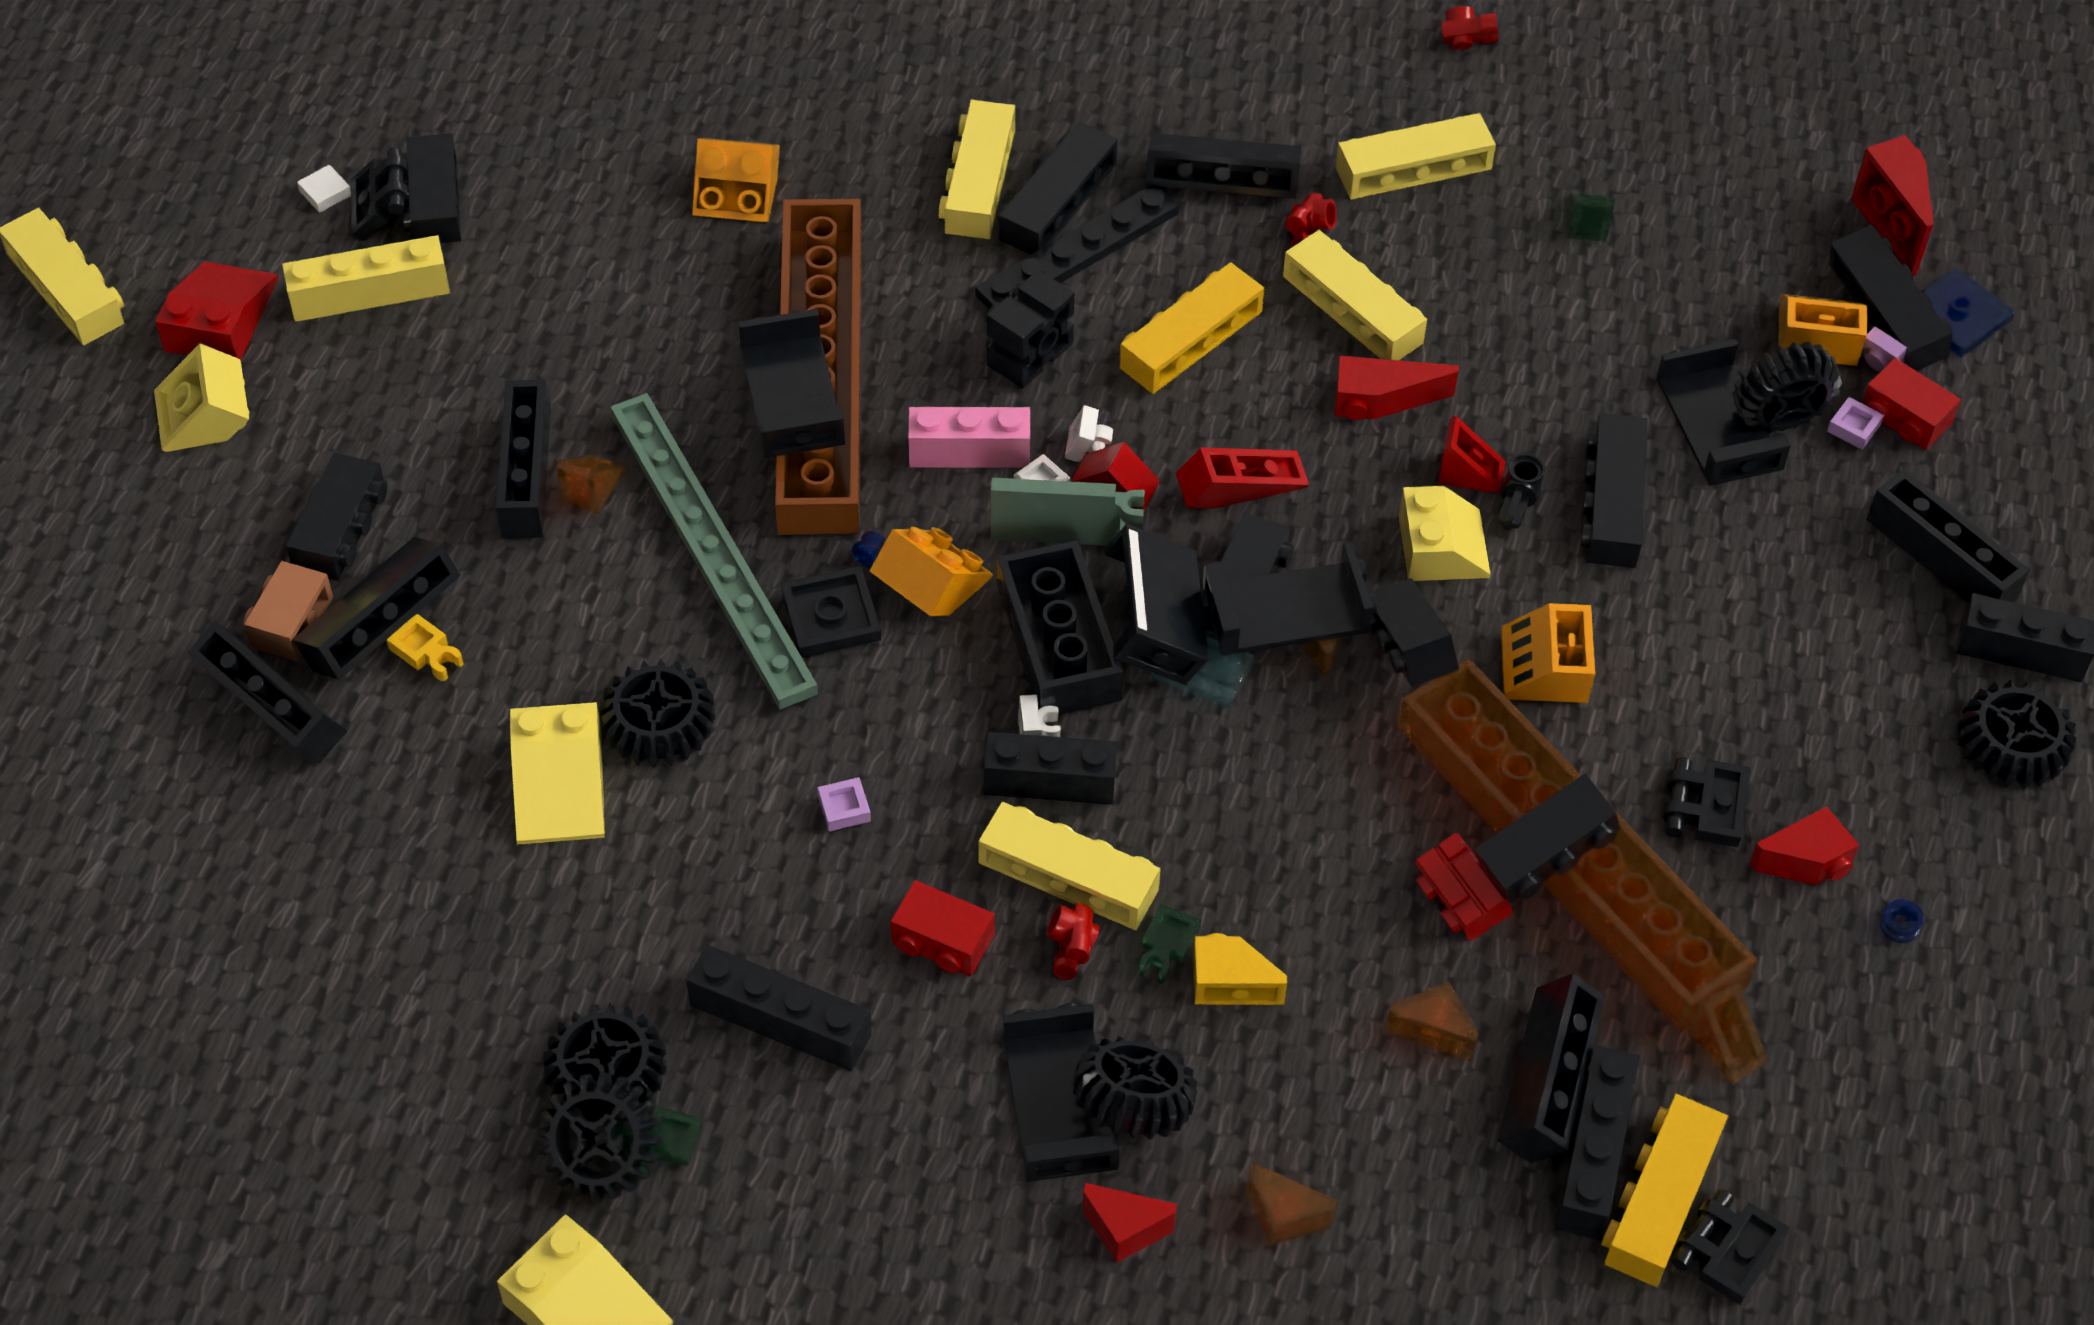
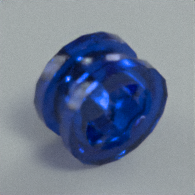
[852,531,886,569]
[1880,899,1924,943]

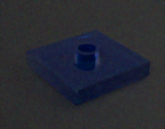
[1925,267,2015,358]

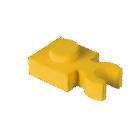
[386,614,464,681]

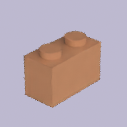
[243,561,333,661]

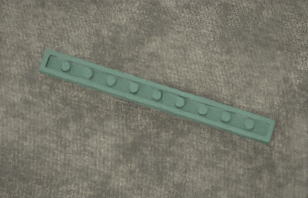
[610,393,818,710]

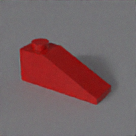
[1335,356,1459,420]
[1175,447,1309,508]

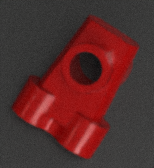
[1442,6,1499,50]
[1285,193,1337,247]
[1046,903,1100,980]

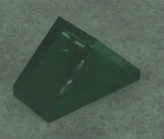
[1568,193,1615,242]

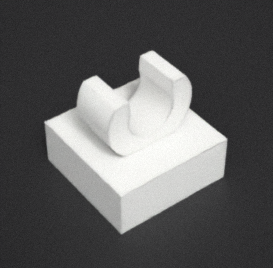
[1065,405,1113,462]
[1018,695,1061,737]

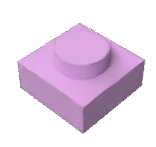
[1862,326,1907,372]
[1827,397,1884,450]
[817,777,871,832]

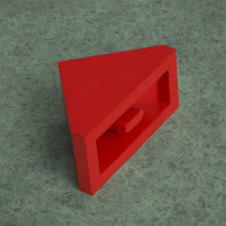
[1438,416,1506,494]
[1070,442,1160,512]
[1082,1183,1177,1263]

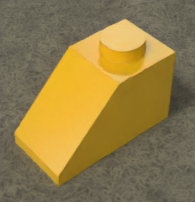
[1193,933,1287,1005]

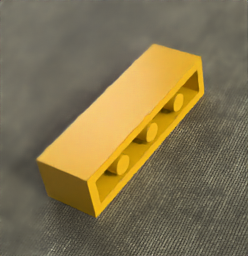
[1120,262,1264,394]
[1601,1094,1728,1287]

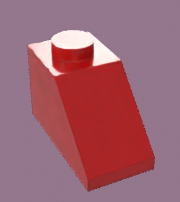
[1749,807,1859,885]

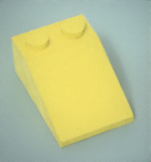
[510,702,605,845]
[497,1214,673,1325]

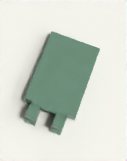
[991,478,1145,546]

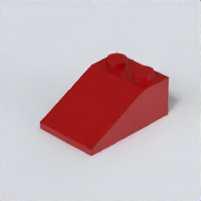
[1851,135,1934,276]
[155,261,279,361]

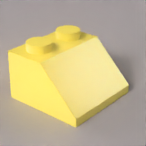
[154,344,249,452]
[1399,486,1490,581]

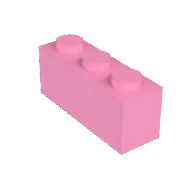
[908,407,1030,468]

